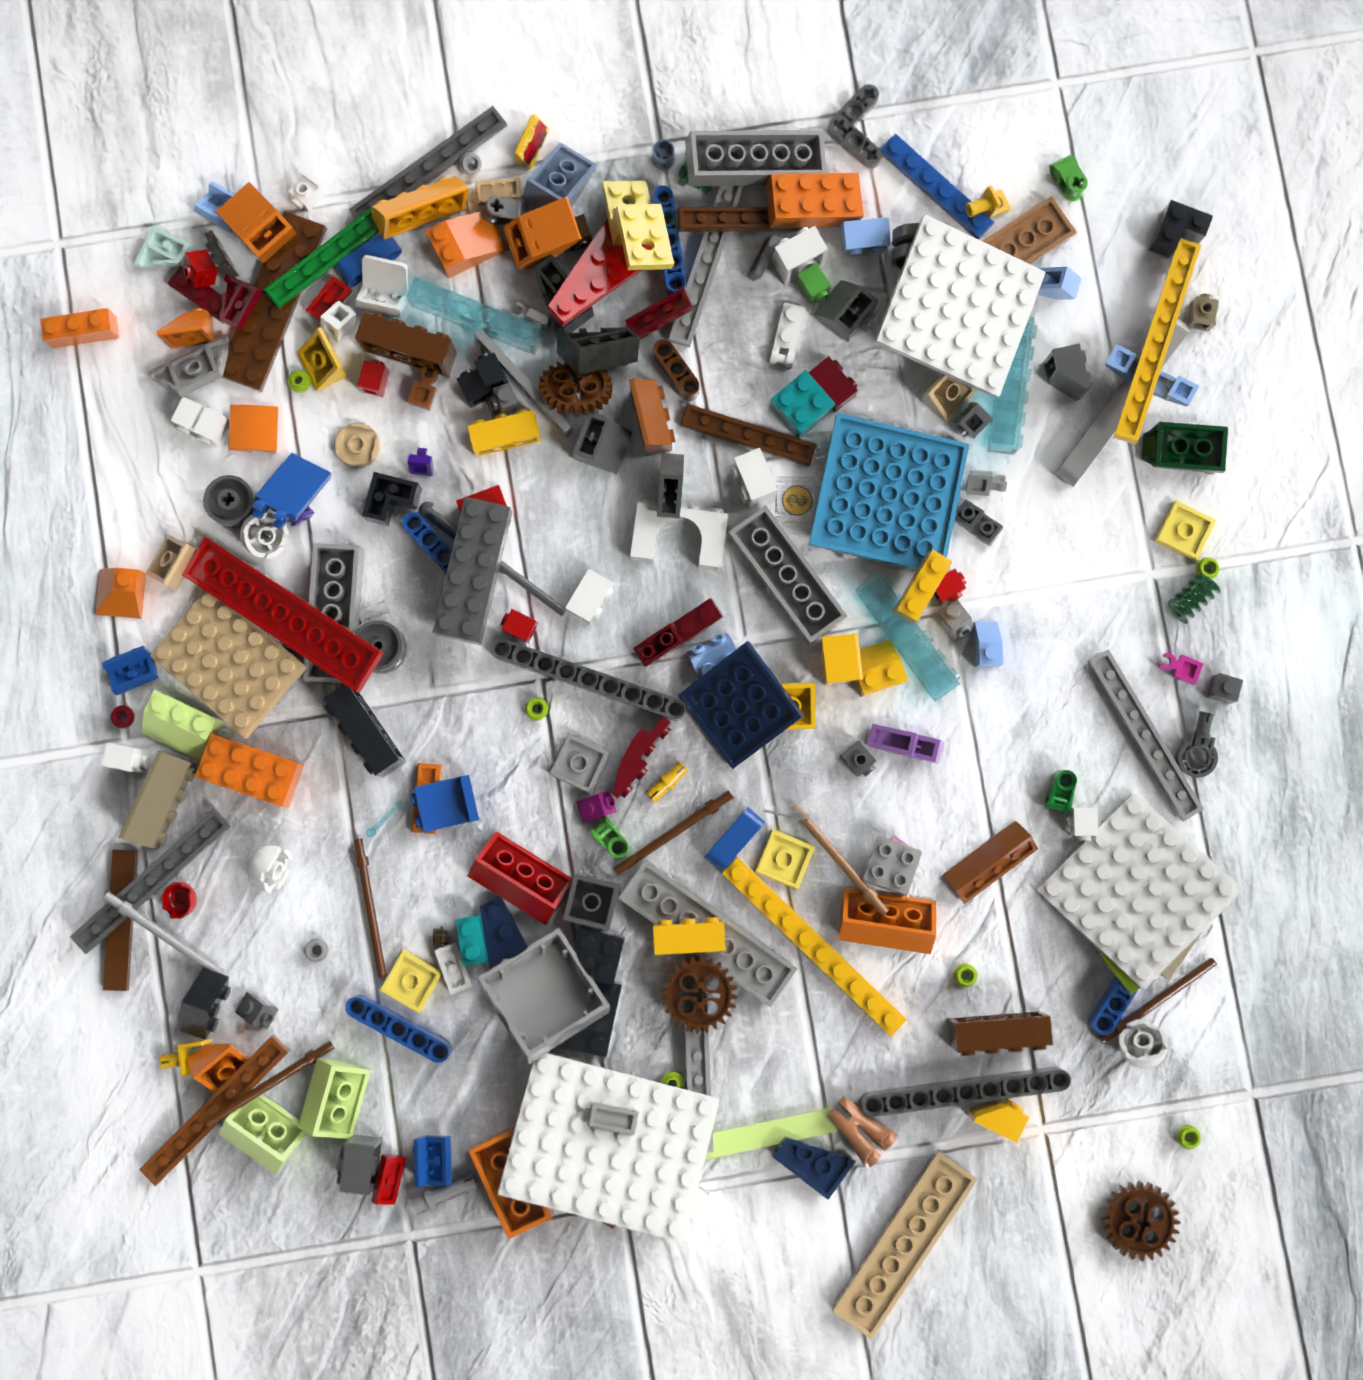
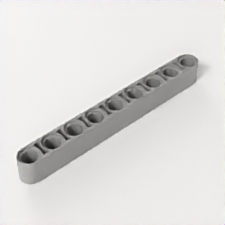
[1055,319,1191,487]

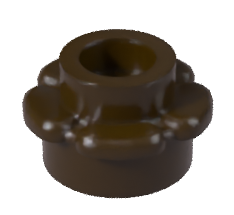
[433,926,449,948]

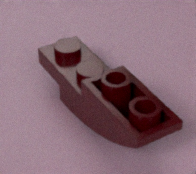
[633,598,724,667]
[614,717,672,799]

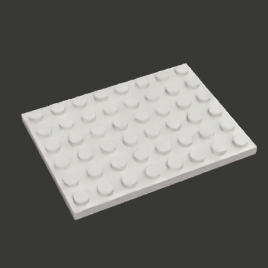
[498,1053,720,1243]

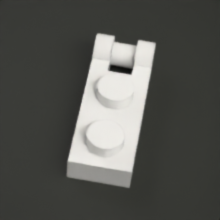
[770,302,806,368]

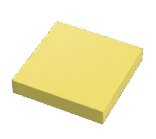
[1154,500,1217,562]
[755,829,815,890]
[379,949,442,1014]

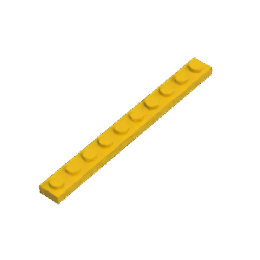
[1113,239,1201,445]
[722,857,907,1037]

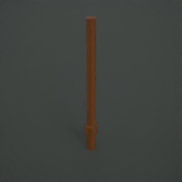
[614,790,734,875]
[353,838,387,978]
[1098,957,1217,1045]
[204,1041,335,1128]

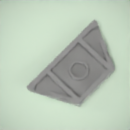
[148,334,231,397]

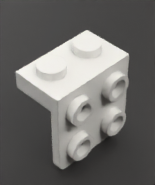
[356,255,408,317]

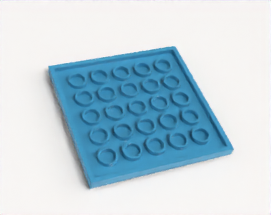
[808,413,969,570]

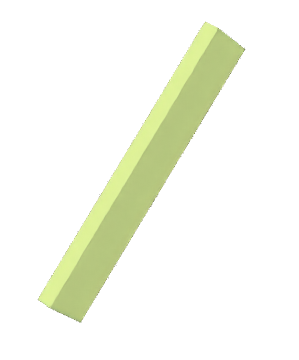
[705,1107,838,1160]

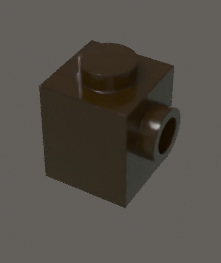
[570,214,592,251]

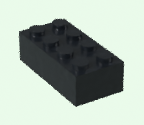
[323,684,407,777]

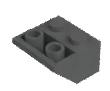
[813,280,879,342]
[1043,343,1092,401]
[573,411,632,475]

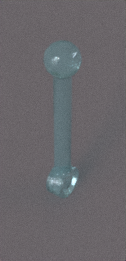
[366,800,404,837]

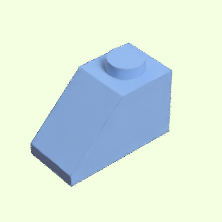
[1037,266,1082,300]
[974,622,1003,668]

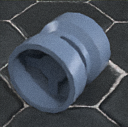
[652,139,675,170]

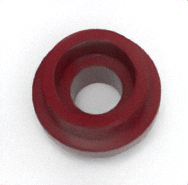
[111,705,135,728]

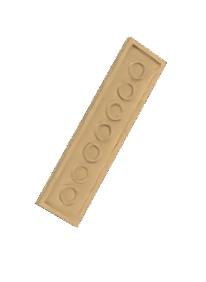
[832,1150,978,1340]

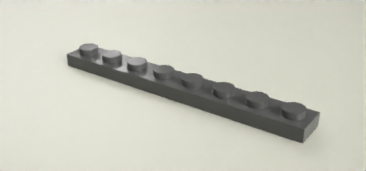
[349,106,507,219]
[70,809,231,954]

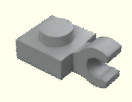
[510,302,552,332]
[965,470,1007,496]

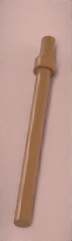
[791,804,889,916]

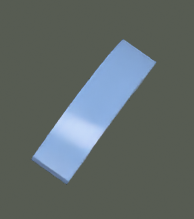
[1105,344,1199,407]

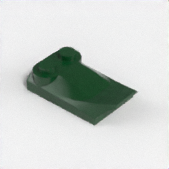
[1141,422,1228,475]

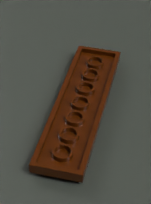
[222,211,327,392]

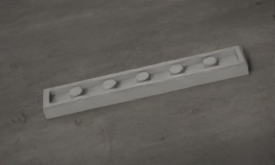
[474,329,573,438]

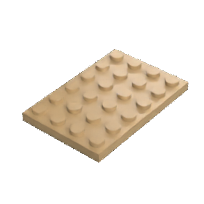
[150,591,308,739]

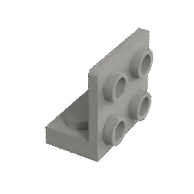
[861,836,922,896]

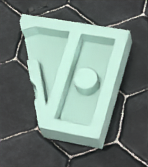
[133,226,194,268]

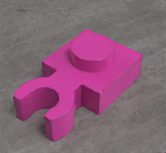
[1158,653,1204,685]

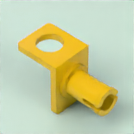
[965,185,1011,218]
[159,1038,212,1077]

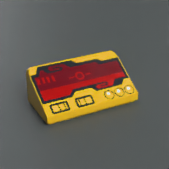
[514,114,549,168]

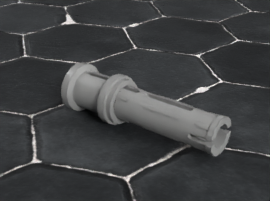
[405,1173,478,1220]

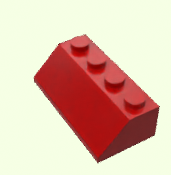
[467,831,573,925]

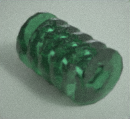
[1168,574,1221,624]

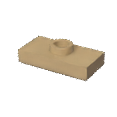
[476,177,523,206]

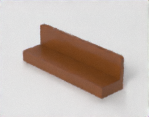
[943,821,1038,904]

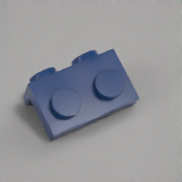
[101,646,159,696]
[413,1135,452,1187]

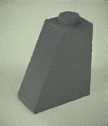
[657,453,684,518]

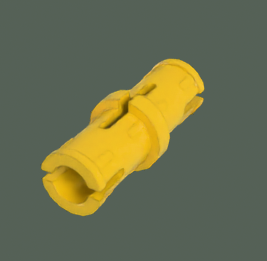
[645,761,689,803]

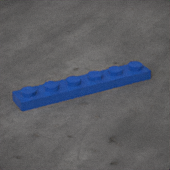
[880,133,994,240]

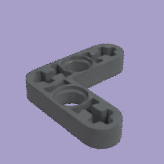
[828,84,882,169]

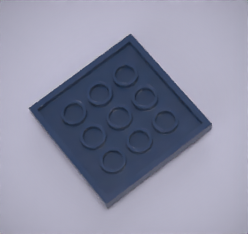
[678,641,804,770]

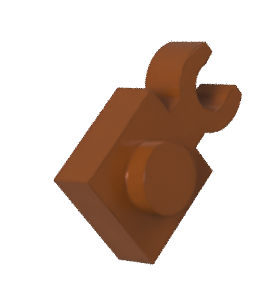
[407,367,438,411]

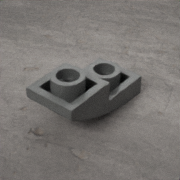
[955,499,1003,546]

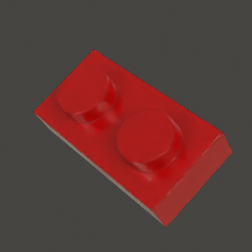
[305,275,352,322]
[371,1154,406,1205]

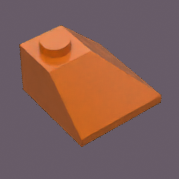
[156,308,215,349]
[95,568,146,619]
[186,1044,249,1093]

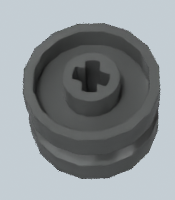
[891,223,919,270]
[203,475,257,531]
[355,620,408,674]

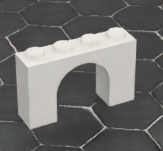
[630,500,728,571]

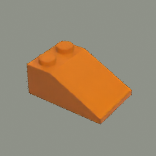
[425,211,509,278]

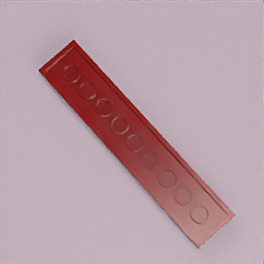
[182,536,384,693]

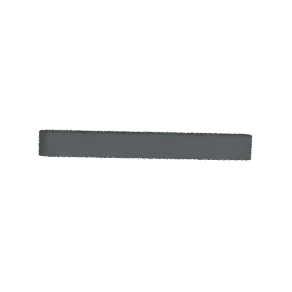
[490,638,686,721]
[860,1067,1071,1117]

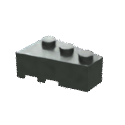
[534,255,594,337]
[556,327,640,374]

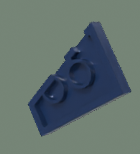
[480,896,528,970]
[771,1136,856,1200]

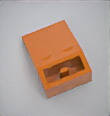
[215,182,296,263]
[503,197,582,271]

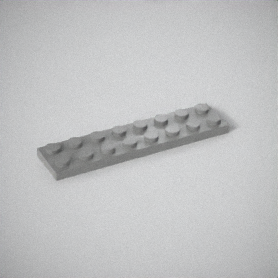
[618,860,797,1007]

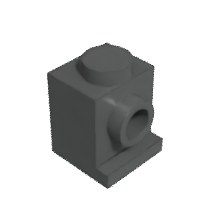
[485,382,519,418]
[954,401,993,439]
[840,740,877,777]

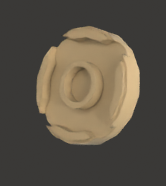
[334,423,380,468]

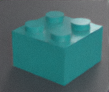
[770,370,835,439]

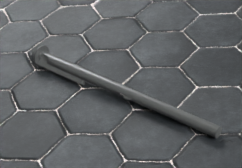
[419,502,567,617]

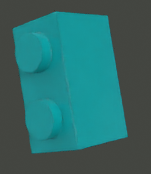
[456,915,488,966]

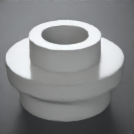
[459,152,482,175]
[305,938,329,962]

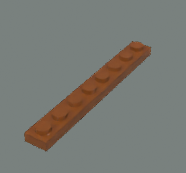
[139,1034,290,1186]

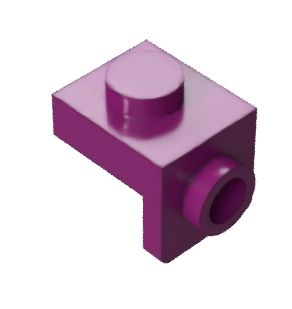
[576,791,617,823]

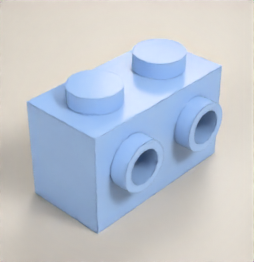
[840,217,891,256]

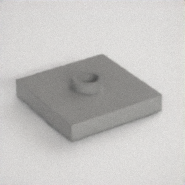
[549,733,610,794]

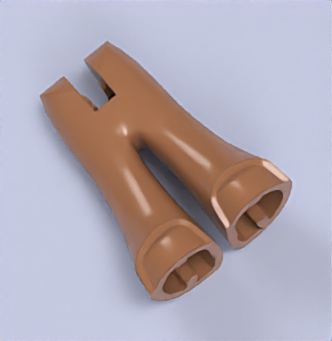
[827,1096,898,1169]

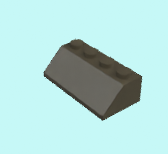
[119,750,197,848]

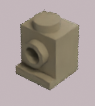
[1187,293,1219,332]

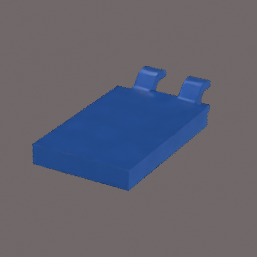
[252,452,331,530]

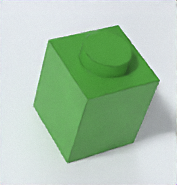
[796,263,831,304]

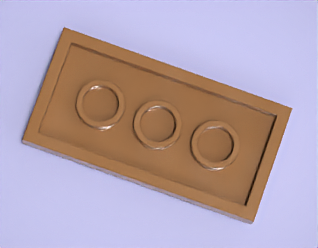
[982,196,1077,264]

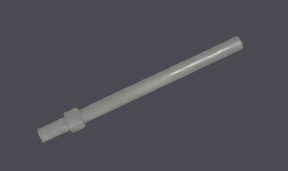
[103,891,225,975]

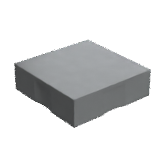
[478,928,610,1064]

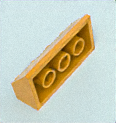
[372,176,469,240]

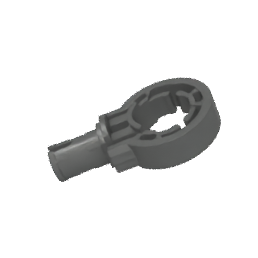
[1175,711,1218,778]

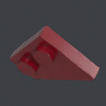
[220,274,262,331]

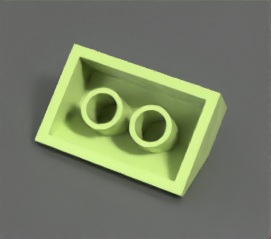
[141,690,224,761]
[298,1058,371,1139]
[219,1088,307,1175]

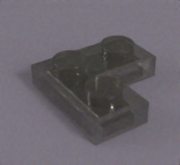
[204,230,239,278]

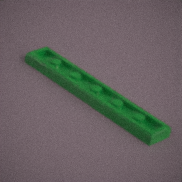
[264,208,379,309]

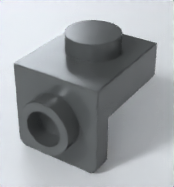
[235,992,278,1029]

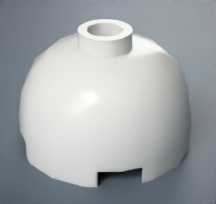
[240,512,289,559]
[247,845,292,893]
[1119,1020,1168,1069]

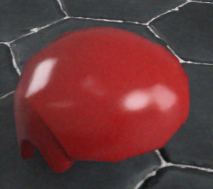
[162,882,197,919]

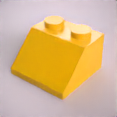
[856,640,908,697]
[966,1099,1030,1143]

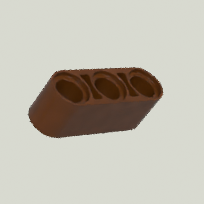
[653,339,700,401]

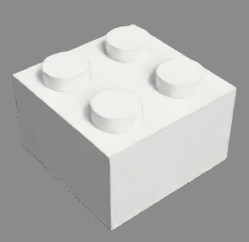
[772,226,828,286]
[731,448,777,509]

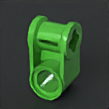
[1049,154,1088,202]
[588,816,630,859]

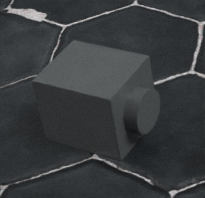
[1206,673,1243,704]

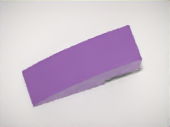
[867,724,944,764]

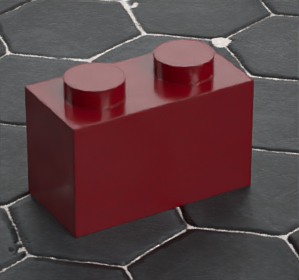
[808,356,858,413]

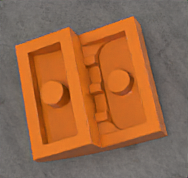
[228,405,279,453]

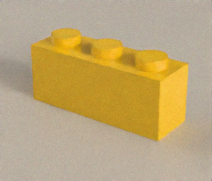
[468,409,542,457]
[892,550,953,624]
[653,917,726,955]

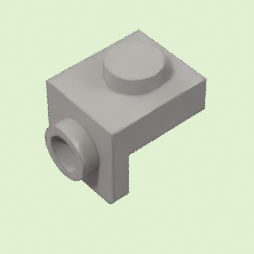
[938,599,974,641]

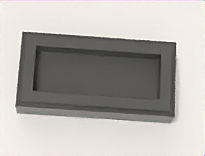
[747,234,781,281]

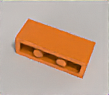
[40,308,120,349]

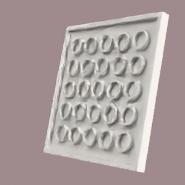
[874,214,1046,398]
[1037,792,1243,991]

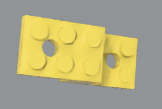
[601,181,674,270]

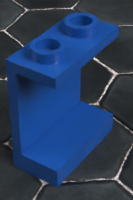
[410,775,479,833]

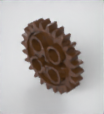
[538,361,613,418]
[661,956,738,1034]
[1101,1180,1181,1262]

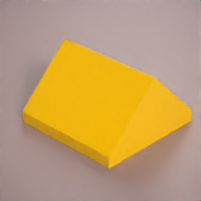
[297,328,348,391]
[820,633,863,686]
[781,682,816,730]

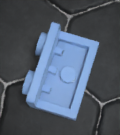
[194,181,234,234]
[686,633,736,679]

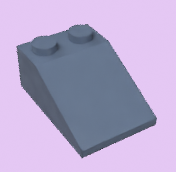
[522,142,598,208]

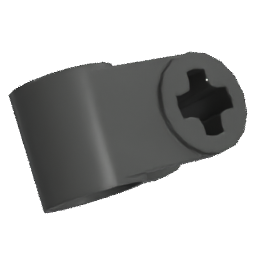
[481,196,526,225]

